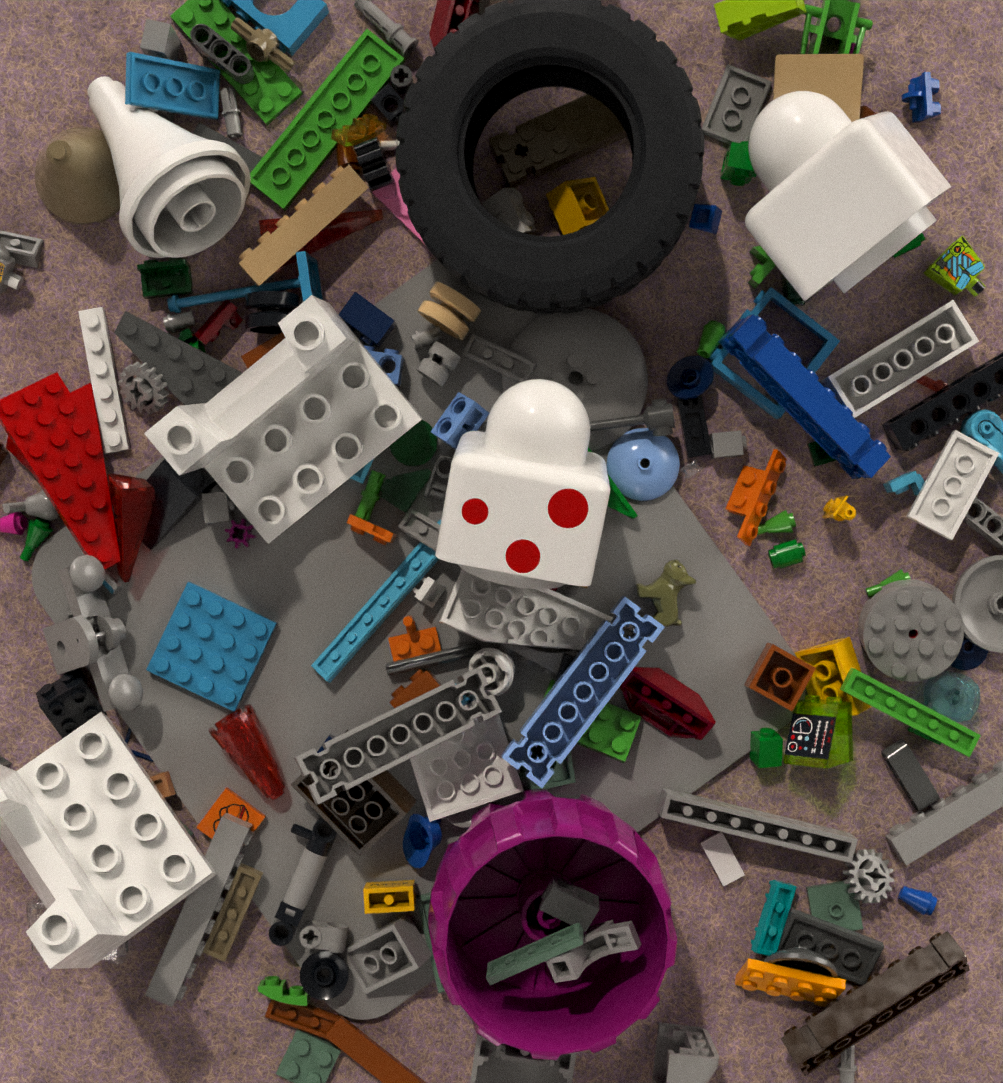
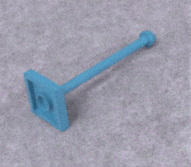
[167,251,323,313]

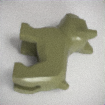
[636,559,696,627]

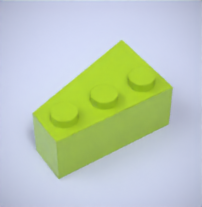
[714,0,806,41]

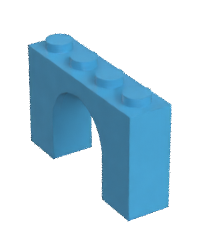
[220,0,329,56]

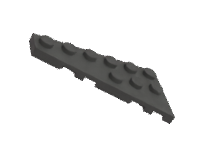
[114,311,243,405]

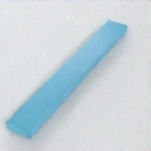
[311,520,441,683]

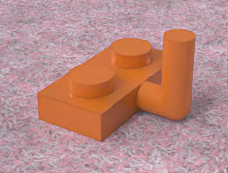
[388,615,441,662]

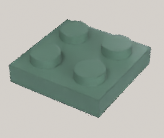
[276,1029,341,1083]

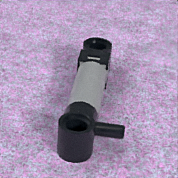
[269,817,337,946]

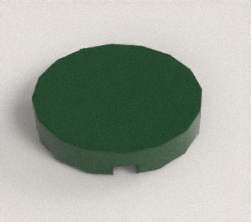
[389,420,438,467]

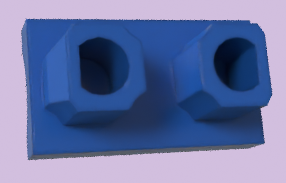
[901,72,941,123]

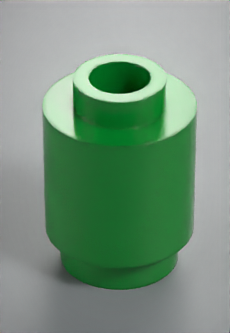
[768,539,806,569]

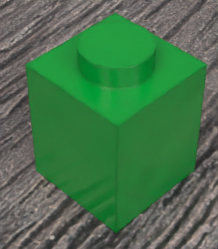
[750,728,783,768]

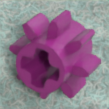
[225,519,256,549]

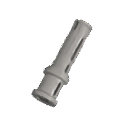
[354,0,419,57]

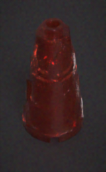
[208,704,286,800]

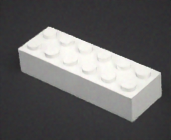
[822,300,979,418]

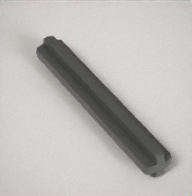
[386,642,481,676]

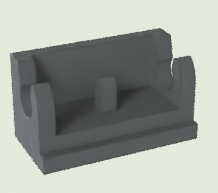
[539,874,599,932]

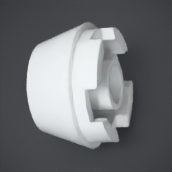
[469,648,515,696]

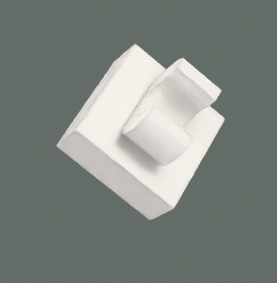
[413,576,446,608]

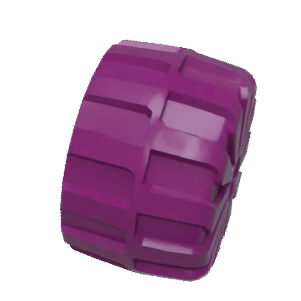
[428,788,678,1060]

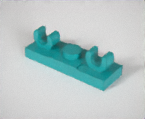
[751,880,797,956]

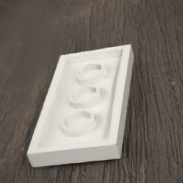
[906,430,999,540]

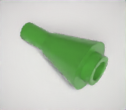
[757,510,796,535]
[865,569,911,597]

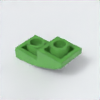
[258,976,310,1006]

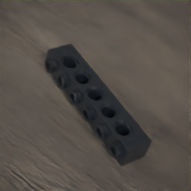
[882,352,1003,452]

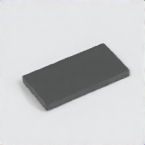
[777,908,884,986]

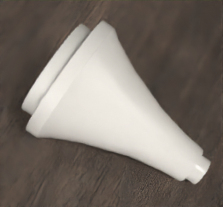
[87,76,250,258]

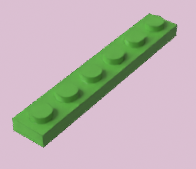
[840,668,981,757]

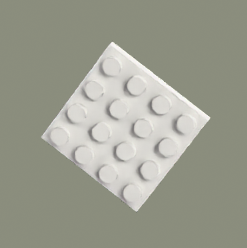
[410,705,524,822]

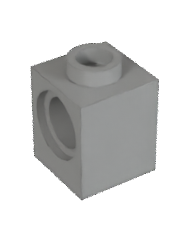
[709,430,747,459]

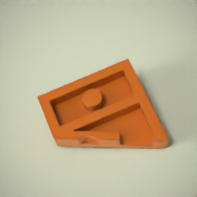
[346,514,397,546]

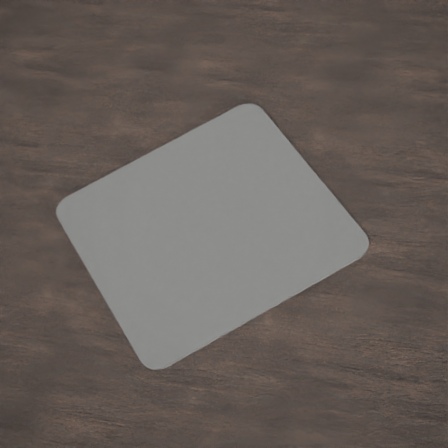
[32,259,806,1020]

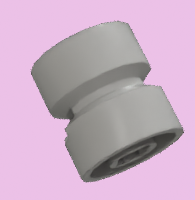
[416,341,461,387]

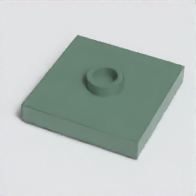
[806,881,863,931]

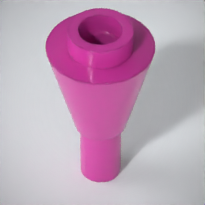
[0,512,28,535]

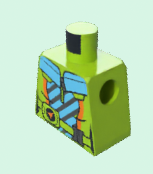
[923,236,986,297]

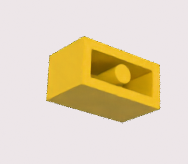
[363,880,416,914]

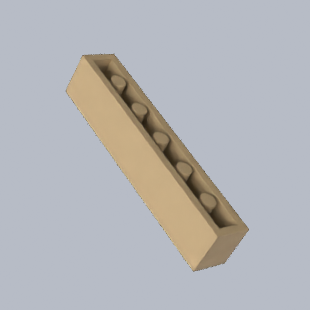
[238,165,369,287]

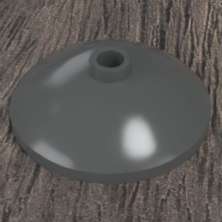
[763,947,838,978]

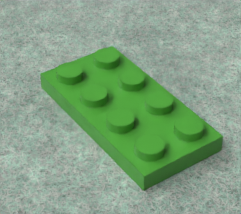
[543,679,641,763]

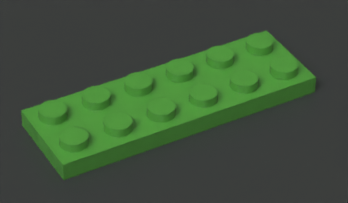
[170,0,303,125]

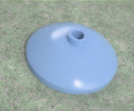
[606,428,680,501]

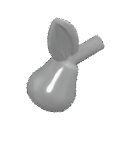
[2,490,59,521]

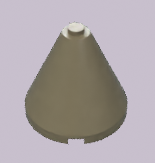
[34,127,120,225]

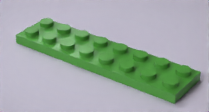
[250,29,405,211]

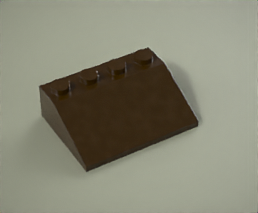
[291,729,417,856]

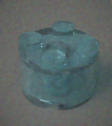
[923,671,980,722]

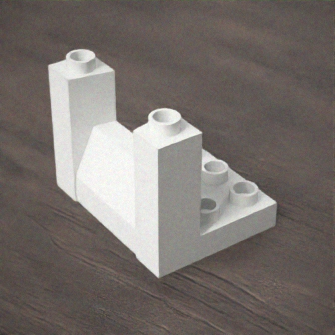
[144,295,423,544]
[0,712,217,969]

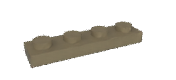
[203,863,264,962]

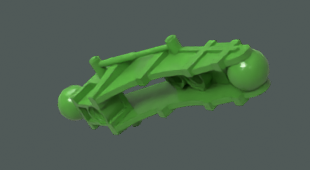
[800,0,873,54]

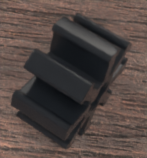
[354,137,395,192]

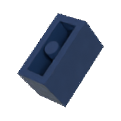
[338,292,396,348]

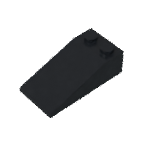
[116,459,217,550]

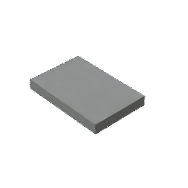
[702,64,772,145]

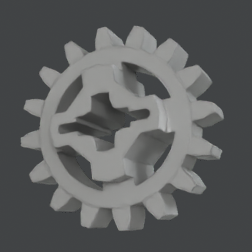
[118,361,169,415]
[843,849,894,903]

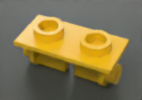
[822,495,856,521]

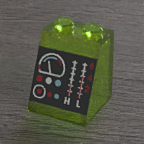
[784,695,853,769]

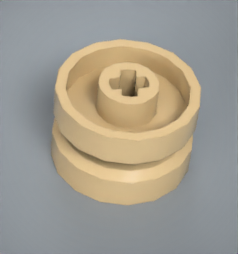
[418,282,481,341]

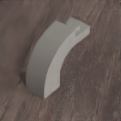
[546,920,641,983]

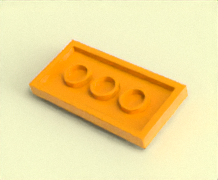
[735,958,846,1007]

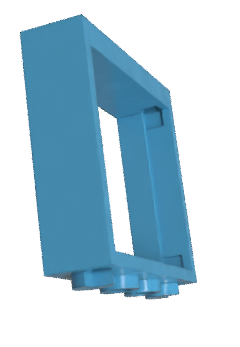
[709,287,840,420]

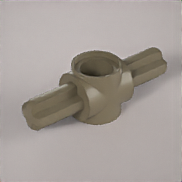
[230,18,295,72]

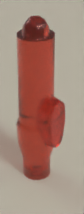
[916,375,958,401]

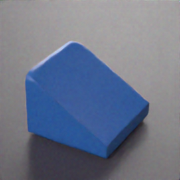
[689,204,722,234]

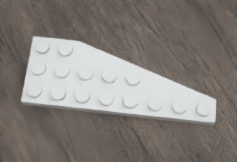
[439,568,633,651]

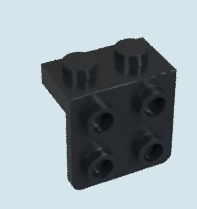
[36,668,107,738]

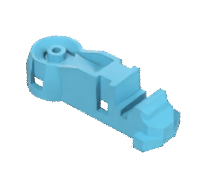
[960,409,1003,474]

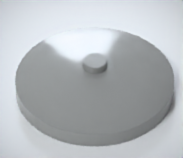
[952,555,1003,653]

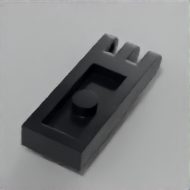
[676,395,712,459]

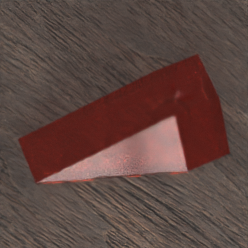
[108,474,155,582]

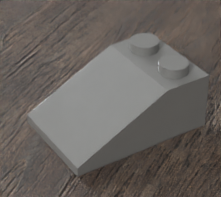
[342,912,432,994]

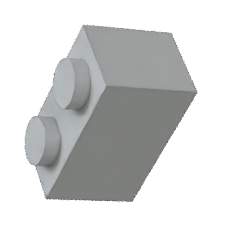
[140,19,181,61]

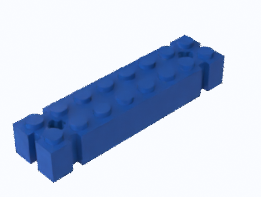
[718,314,891,479]

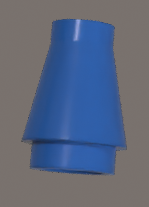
[898,885,937,916]

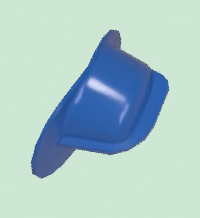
[402,814,442,868]

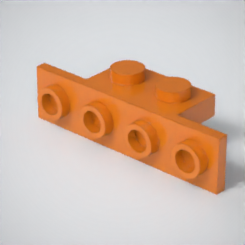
[725,449,787,546]

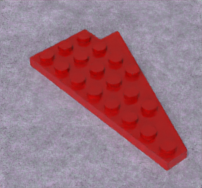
[0,372,121,570]

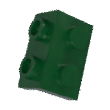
[137,257,193,299]

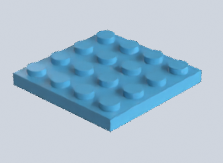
[146,582,277,712]

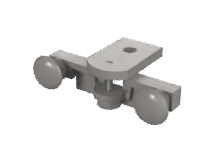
[43,555,143,712]

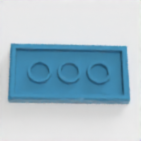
[125,52,220,120]

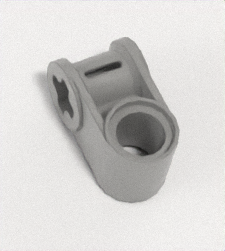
[299,920,349,953]

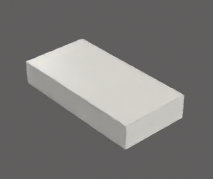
[700,832,745,886]

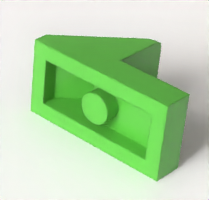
[748,246,776,288]

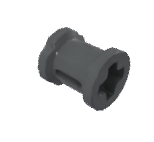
[390,65,413,94]

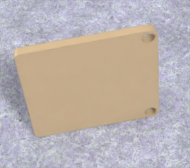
[773,54,864,122]

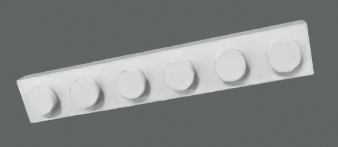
[78,307,130,454]

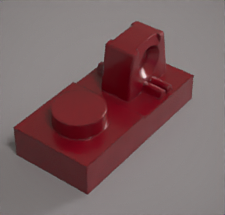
[194,300,243,345]

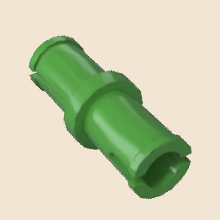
[355,470,386,521]

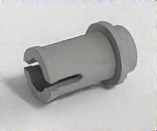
[163,310,196,333]
[411,326,443,350]

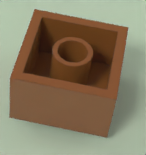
[744,642,816,711]

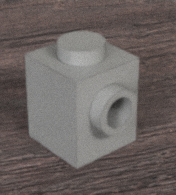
[202,488,236,524]

